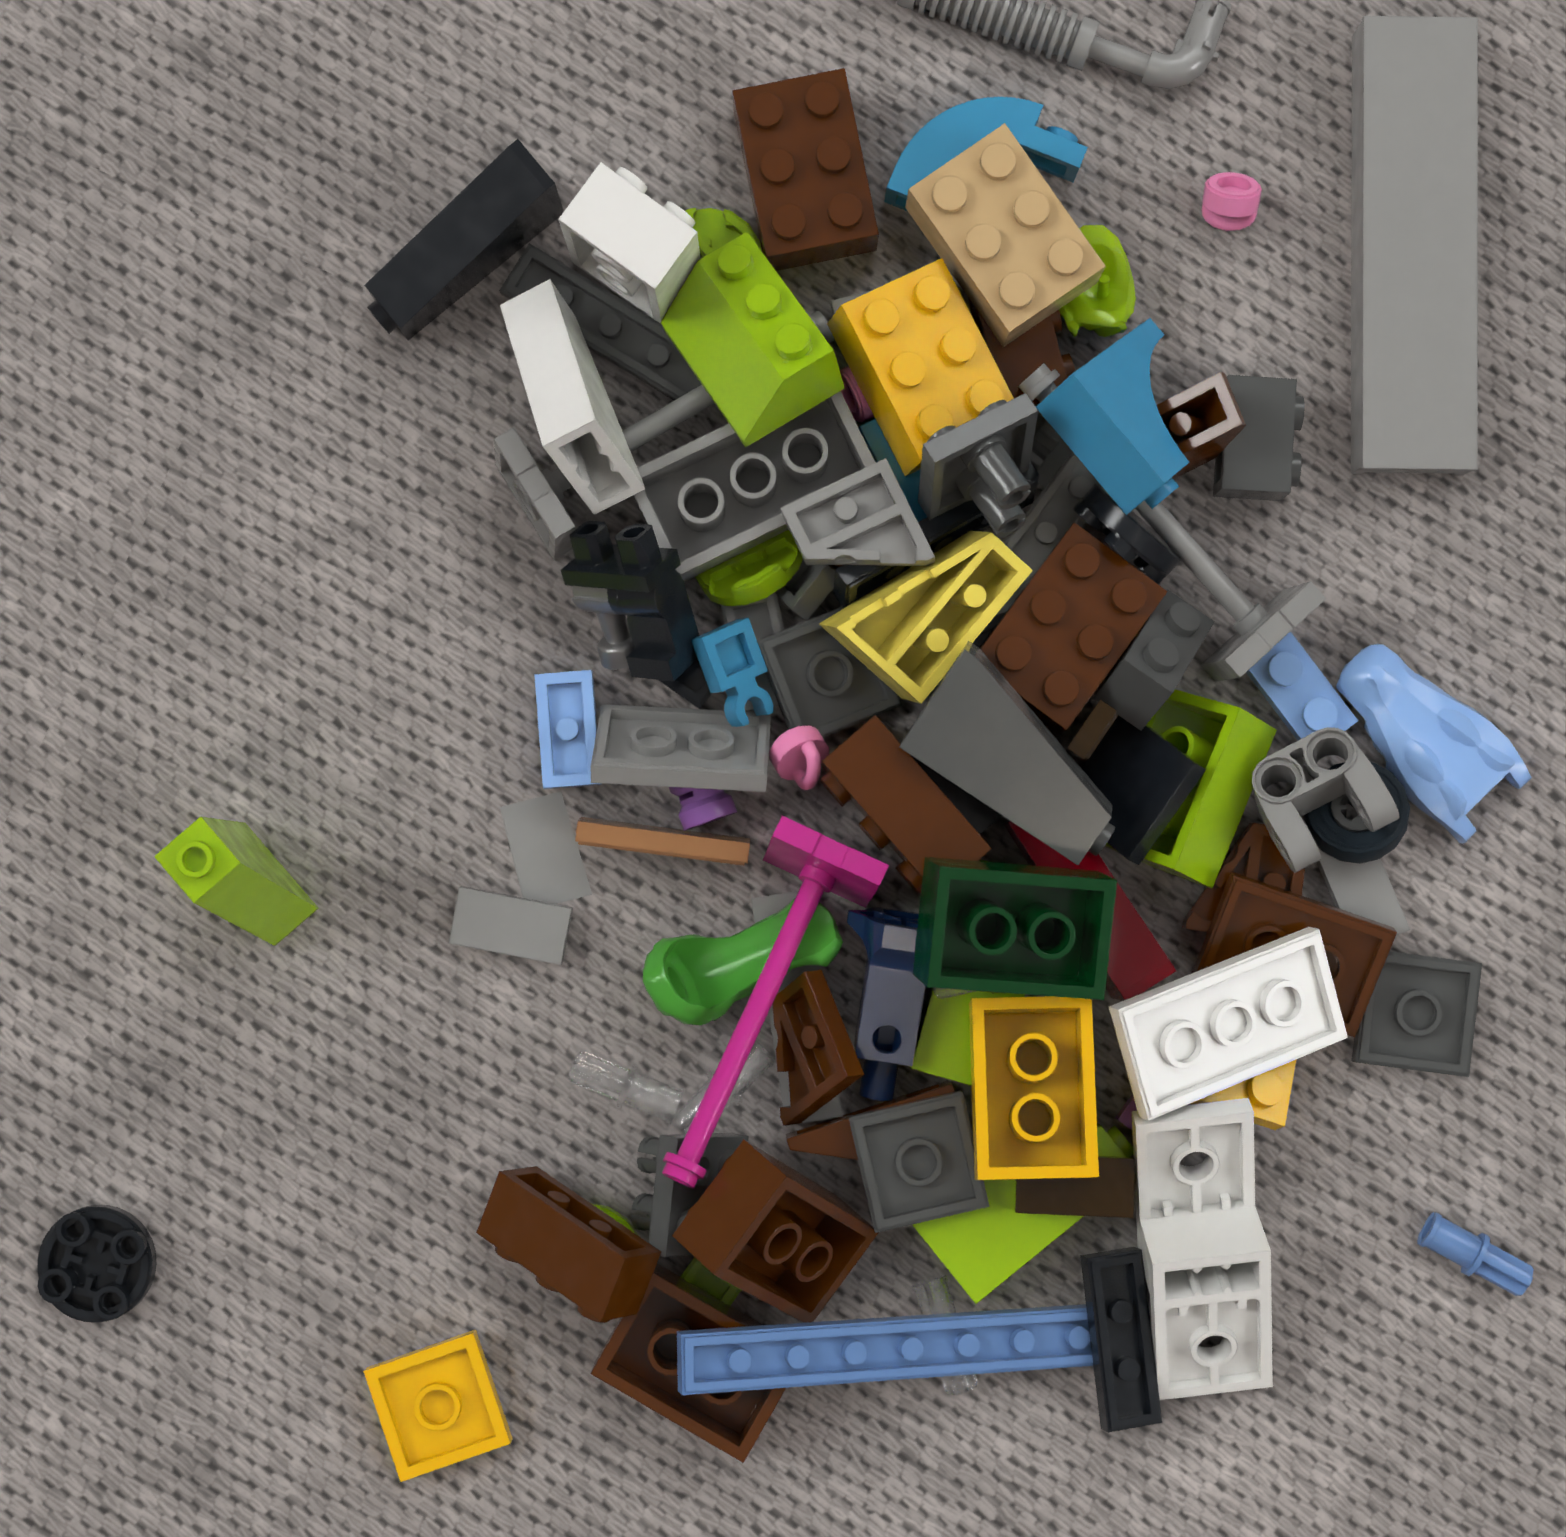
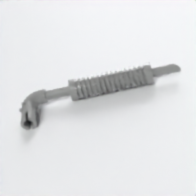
[897,0,1231,89]

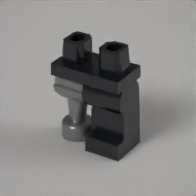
[561,521,700,681]

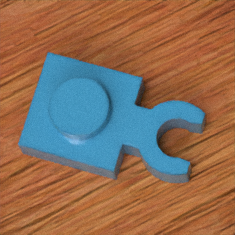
[691,617,774,727]

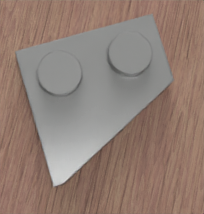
[780,458,935,566]

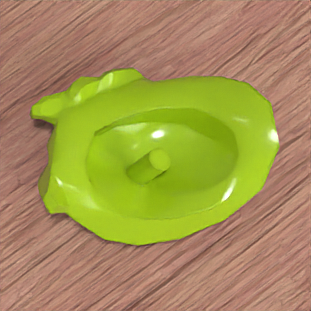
[1059,225,1136,337]

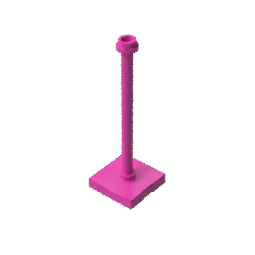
[662,815,889,1188]

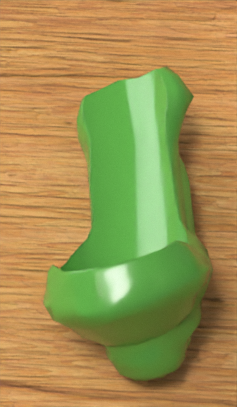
[643,898,843,1025]

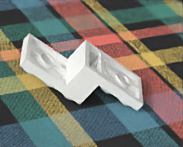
[1132,1098,1273,1400]

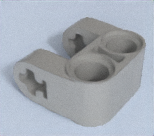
[1252,727,1400,873]

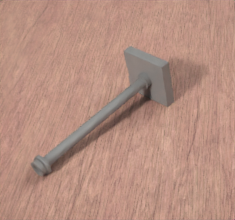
[494,311,834,560]
[1018,363,1326,682]

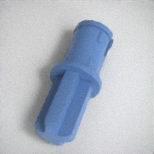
[1417,1212,1534,1296]

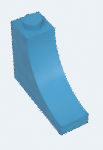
[1036,318,1189,515]

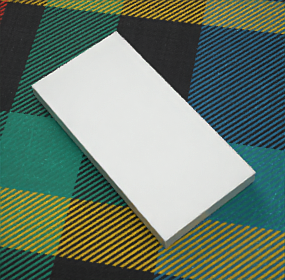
[1109,927,1348,1121]

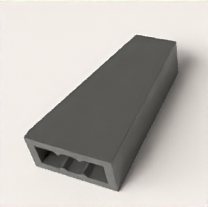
[899,641,1115,865]

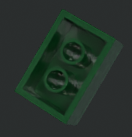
[913,857,1117,1000]

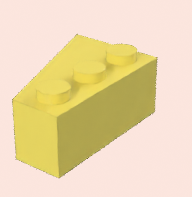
[819,531,1033,704]

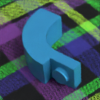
[884,97,1088,211]

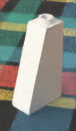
[500,279,645,515]

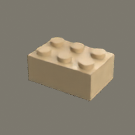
[905,123,1106,347]

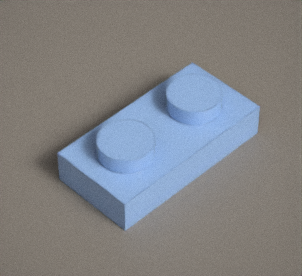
[1246,631,1358,741]
[534,670,602,789]

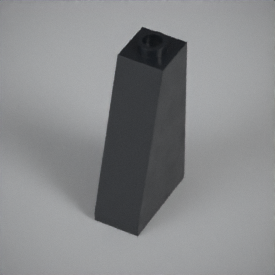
[364,139,564,340]

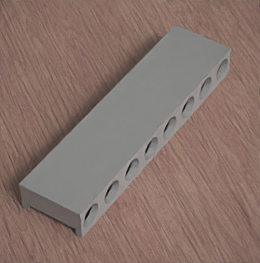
[1351,16,1478,476]

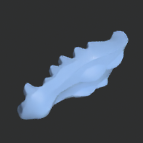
[1336,644,1532,844]

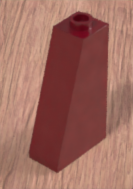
[1004,820,1176,1001]

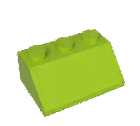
[661,232,845,447]
[1104,689,1277,889]

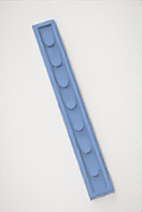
[677,1304,1093,1395]

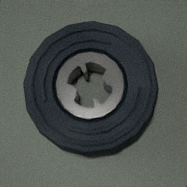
[1304,762,1410,864]

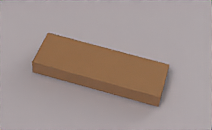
[575,817,750,866]

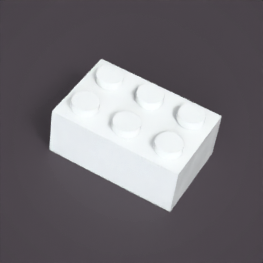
[558,162,701,324]

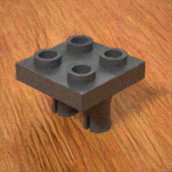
[918,393,1038,538]
[631,1133,749,1257]

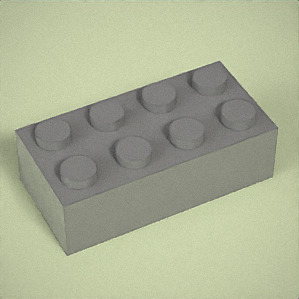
[633,391,876,582]

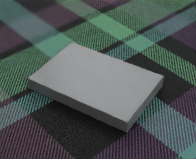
[591,704,771,792]

